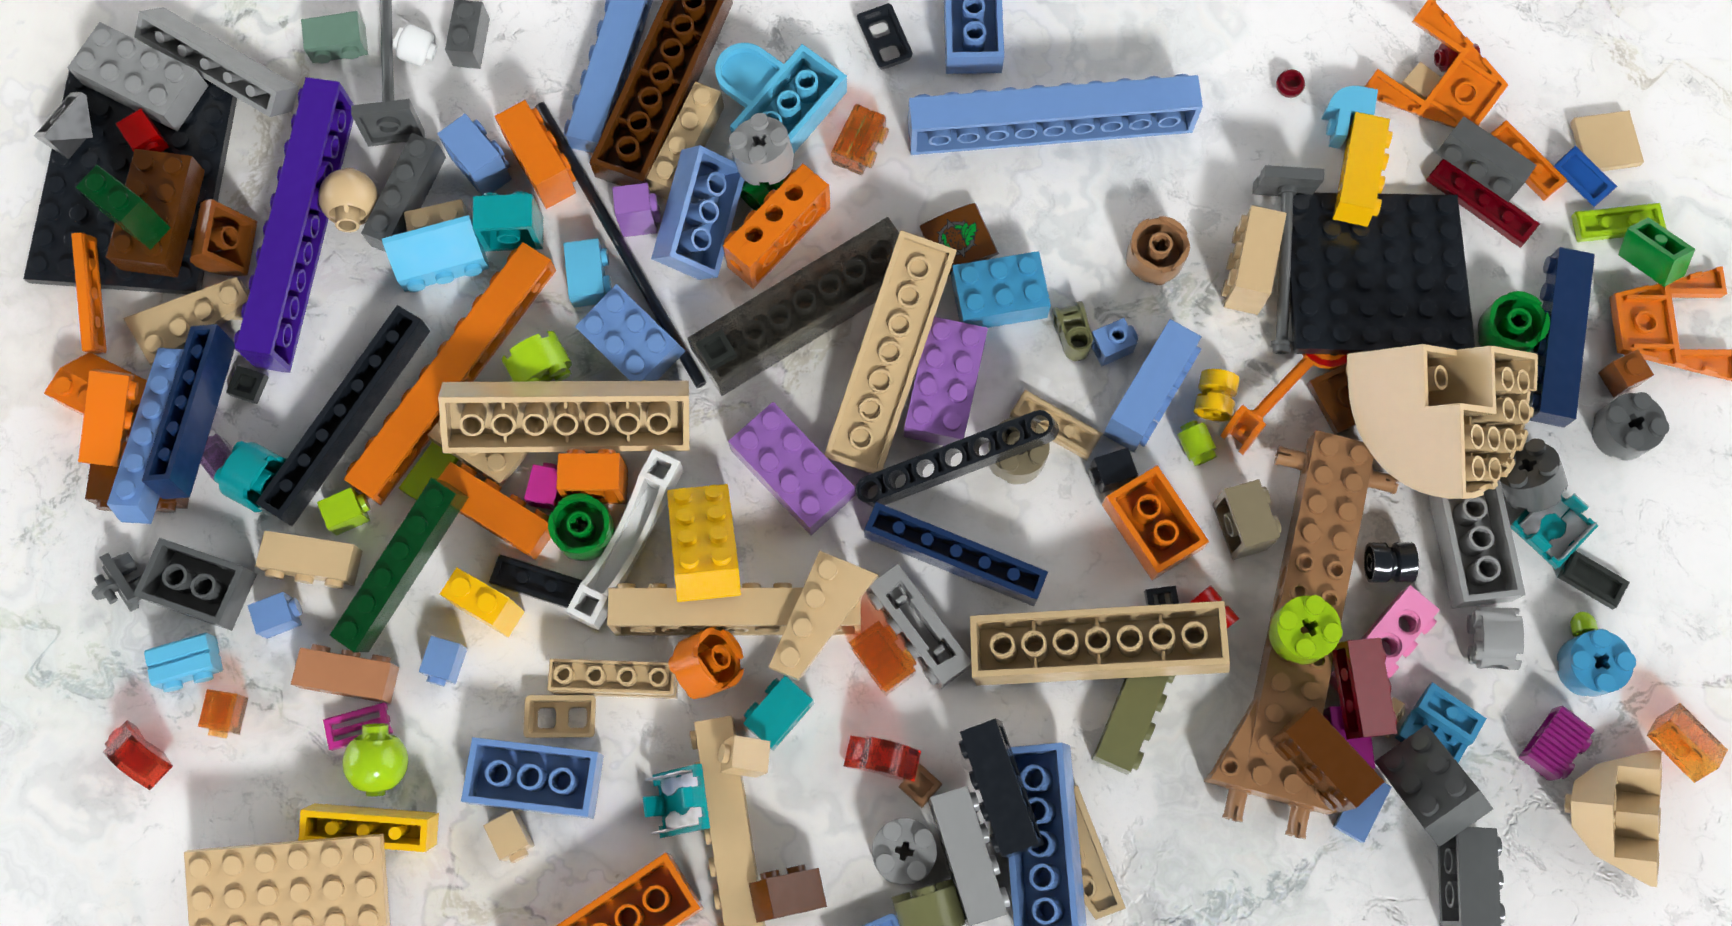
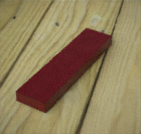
[1426,159,1540,248]

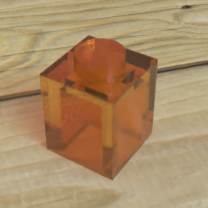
[198,689,249,739]

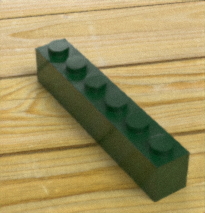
[329,477,469,652]

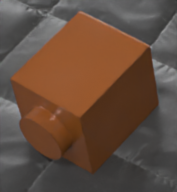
[1598,350,1654,398]

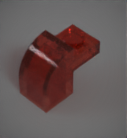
[103,720,173,790]
[843,735,921,782]

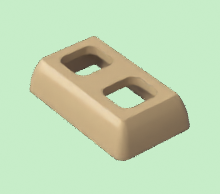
[523,695,596,738]

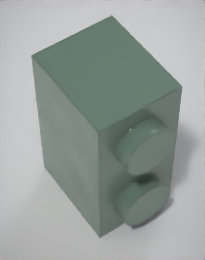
[301,11,368,64]

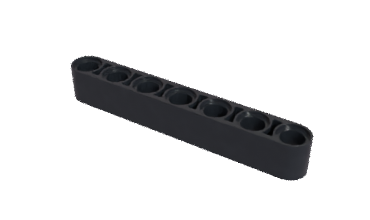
[855,410,1059,507]

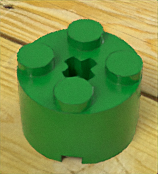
[1478,291,1550,352]
[548,493,615,561]

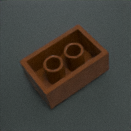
[1271,706,1385,812]

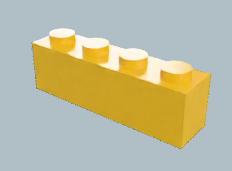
[1333,112,1393,227]
[298,803,439,852]

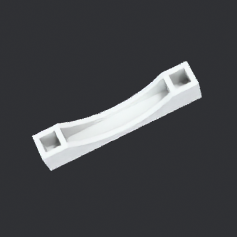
[566,449,684,631]

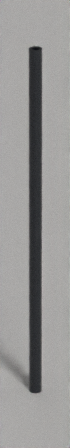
[535,102,707,388]

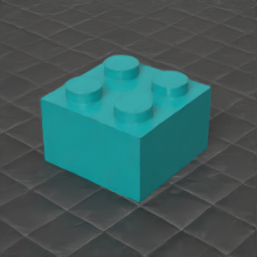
[473,191,543,252]

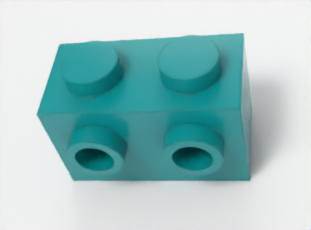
[743,676,814,751]

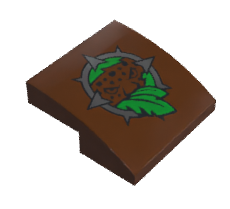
[919,203,999,277]

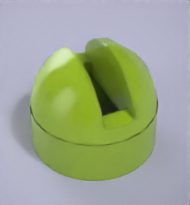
[1570,612,1598,637]

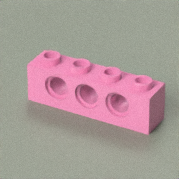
[1329,585,1440,691]

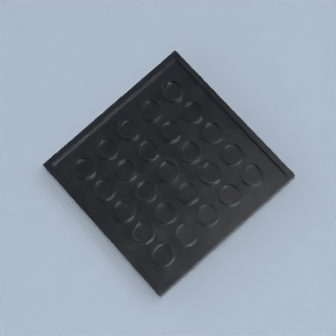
[1290,192,1475,355]

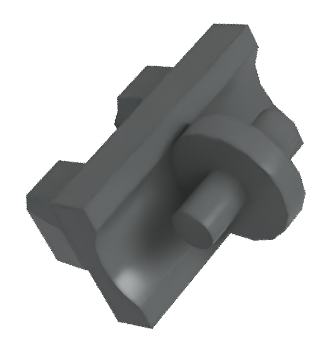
[92,552,142,612]

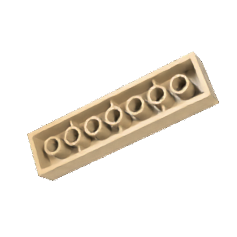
[438,381,690,453]
[607,583,861,636]
[970,601,1230,686]

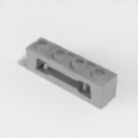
[867,564,971,689]

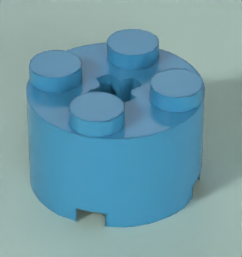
[1557,629,1636,697]

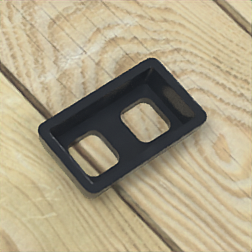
[857,3,913,70]

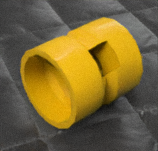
[1193,369,1240,422]

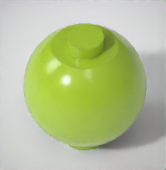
[342,723,408,797]

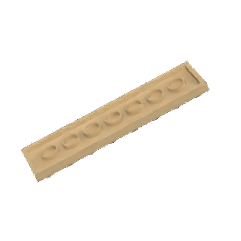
[824,230,957,474]

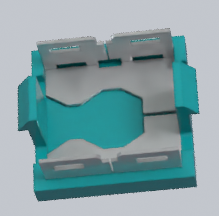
[1510,493,1598,569]
[643,764,710,838]

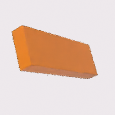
[1490,120,1568,201]

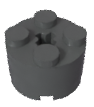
[1592,392,1669,461]
[1500,438,1568,512]

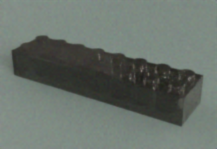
[687,217,899,396]

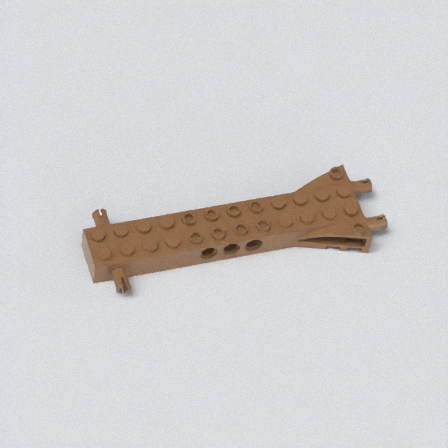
[1204,430,1399,839]

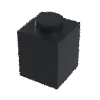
[1088,448,1138,493]

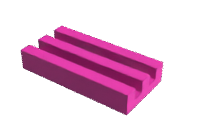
[323,702,393,751]

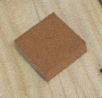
[898,763,943,808]

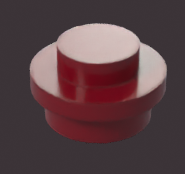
[1276,69,1305,98]

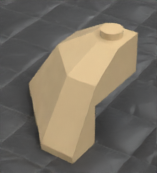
[1565,750,1662,887]

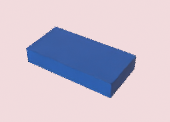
[1554,146,1618,207]

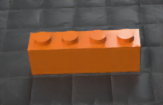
[438,461,551,560]

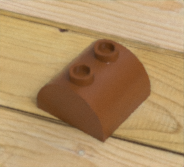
[190,199,258,276]

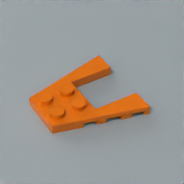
[1364,0,1508,128]
[1609,266,1732,381]

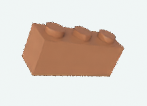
[291,644,399,704]

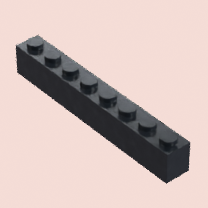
[256,305,430,526]

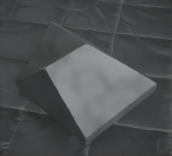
[34,92,93,159]

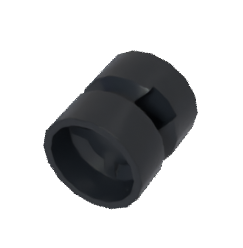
[1364,542,1419,583]

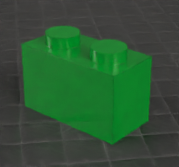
[1618,217,1695,287]

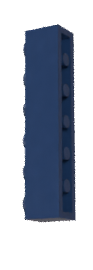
[1529,247,1595,428]
[142,324,235,499]
[864,502,1048,607]

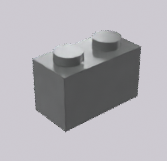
[445,0,490,69]

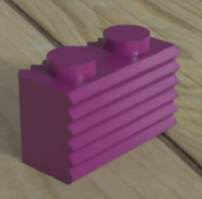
[1519,705,1595,781]

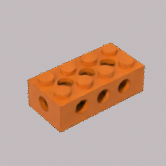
[723,163,831,289]

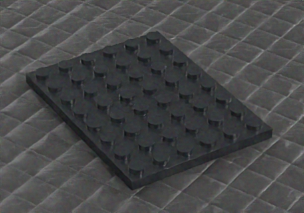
[23,70,237,295]

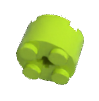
[501,331,572,382]
[1269,595,1343,665]

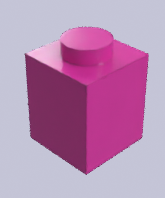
[524,462,562,511]

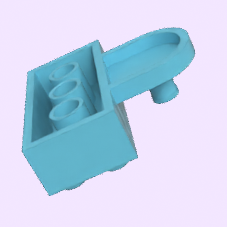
[715,43,847,153]

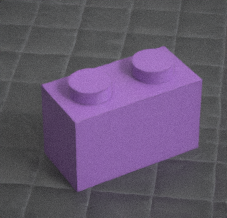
[612,183,662,237]

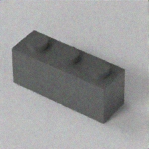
[1436,116,1537,202]

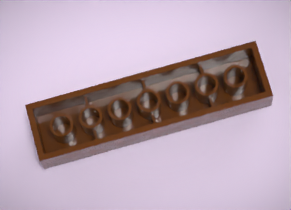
[589,0,733,186]

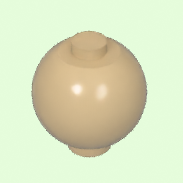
[318,168,379,232]

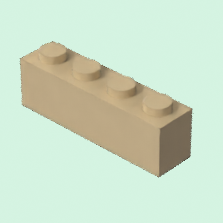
[646,81,724,200]

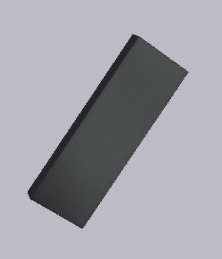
[489,554,583,608]

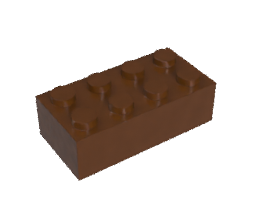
[106,149,205,277]

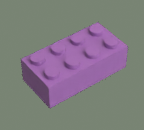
[904,317,988,446]
[728,402,855,535]

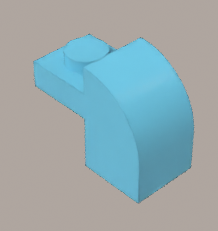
[1322,86,1378,149]

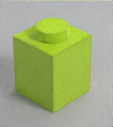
[317,487,371,536]

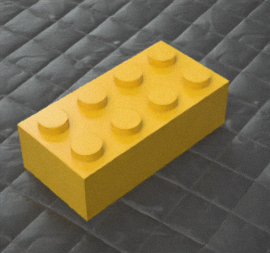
[667,484,741,602]

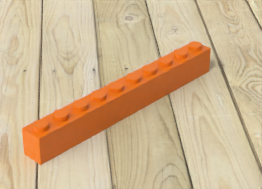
[344,242,556,506]

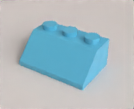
[382,215,490,292]

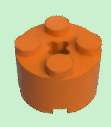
[668,627,744,699]

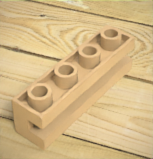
[547,659,678,699]

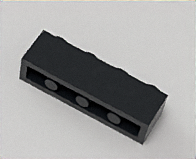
[959,718,1045,858]

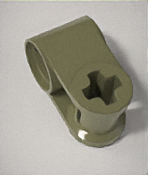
[1052,301,1093,361]

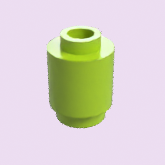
[1177,420,1217,466]

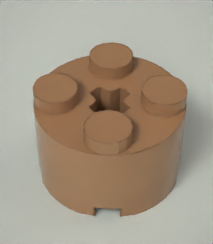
[1126,216,1190,285]

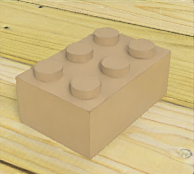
[1221,205,1287,315]

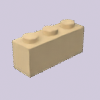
[255,530,363,589]

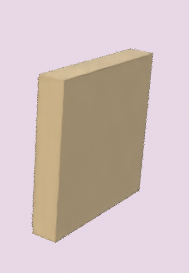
[1570,110,1644,171]

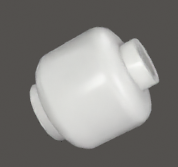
[393,24,438,66]

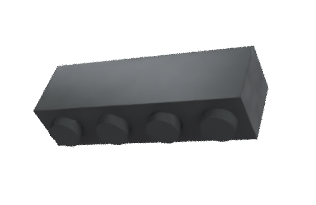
[361,133,446,252]

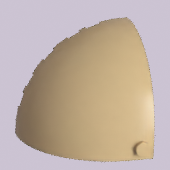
[1346,344,1538,499]

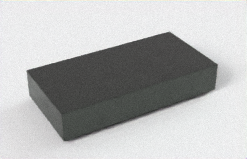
[1557,550,1630,610]

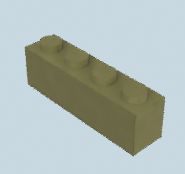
[1092,675,1176,775]

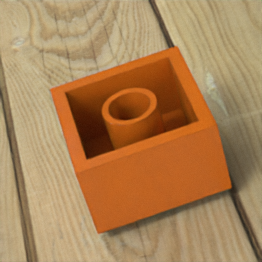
[556,449,628,504]

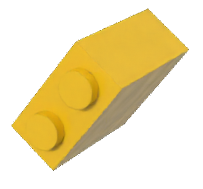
[439,567,525,637]

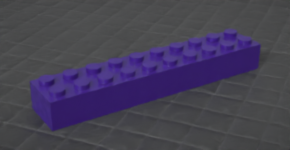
[234,77,354,373]

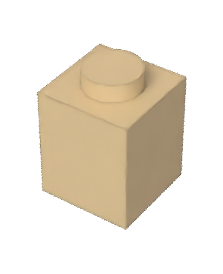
[718,735,770,778]
[483,810,535,863]

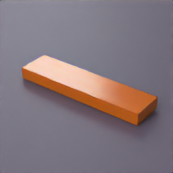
[71,232,107,354]

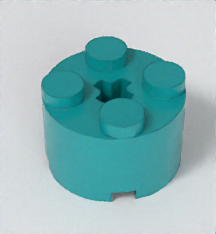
[214,441,286,512]

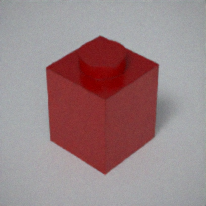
[116,109,169,152]

